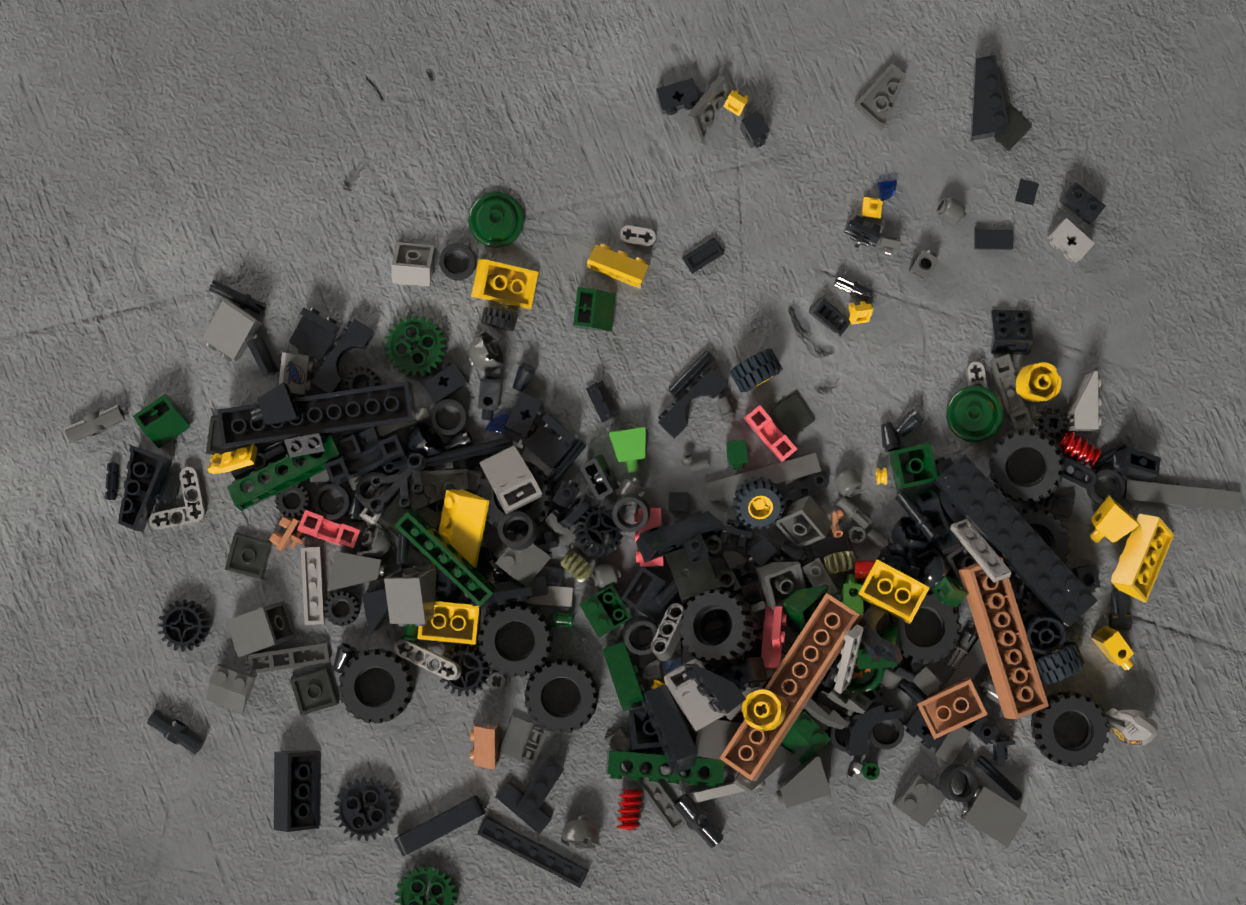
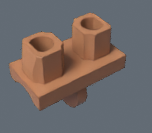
[269,516,304,551]

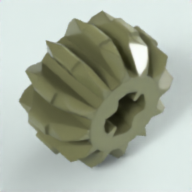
[560,551,593,582]
[824,551,856,575]

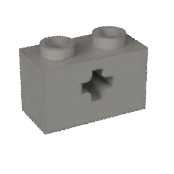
[1047,218,1095,263]

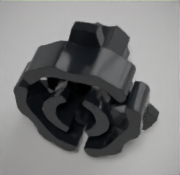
[876,543,920,579]

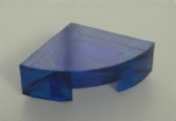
[877,180,897,201]
[486,415,509,434]

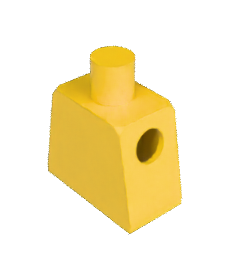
[1089,495,1139,543]
[1091,625,1134,670]

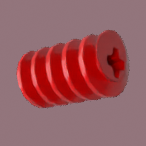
[1058,431,1101,468]
[616,788,643,830]

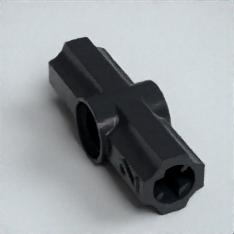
[230,441,288,480]
[147,709,205,755]
[673,793,724,848]

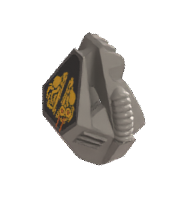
[1106,708,1158,745]

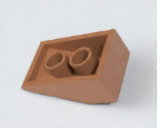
[917,677,988,739]
[470,724,499,769]

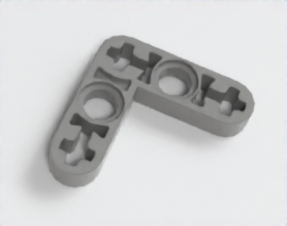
[149,467,206,529]

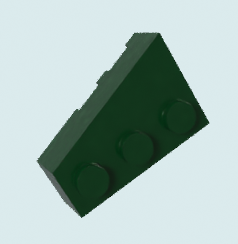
[602,642,645,711]

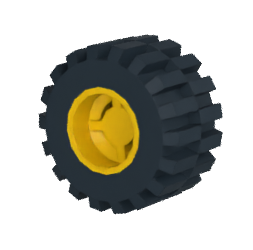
[730,349,783,392]
[734,476,784,530]
[1034,642,1086,684]

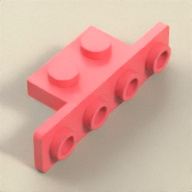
[761,604,787,669]

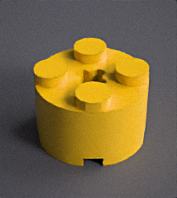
[1016,362,1062,402]
[742,689,786,731]

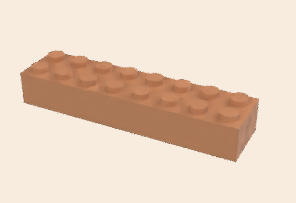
[958,557,1049,719]

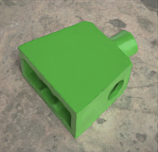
[609,427,646,473]
[840,574,863,616]

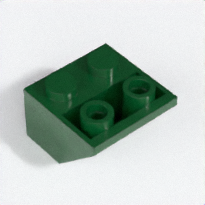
[573,287,616,332]
[133,394,191,449]
[579,585,632,638]

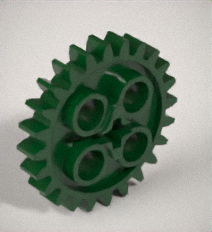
[384,315,447,377]
[395,865,458,905]

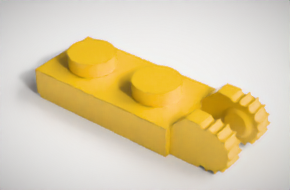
[207,444,258,474]

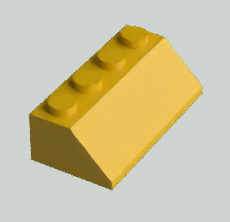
[432,489,489,568]
[1111,514,1174,603]

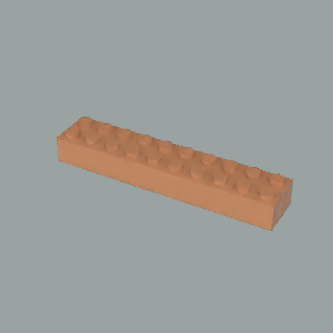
[720,593,863,781]

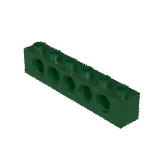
[227,435,343,511]
[394,507,496,607]
[606,750,725,787]

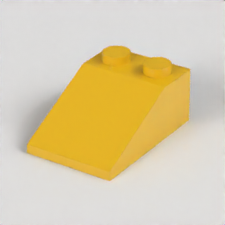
[471,259,539,309]

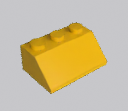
[587,243,649,289]
[858,560,930,624]
[417,601,480,645]

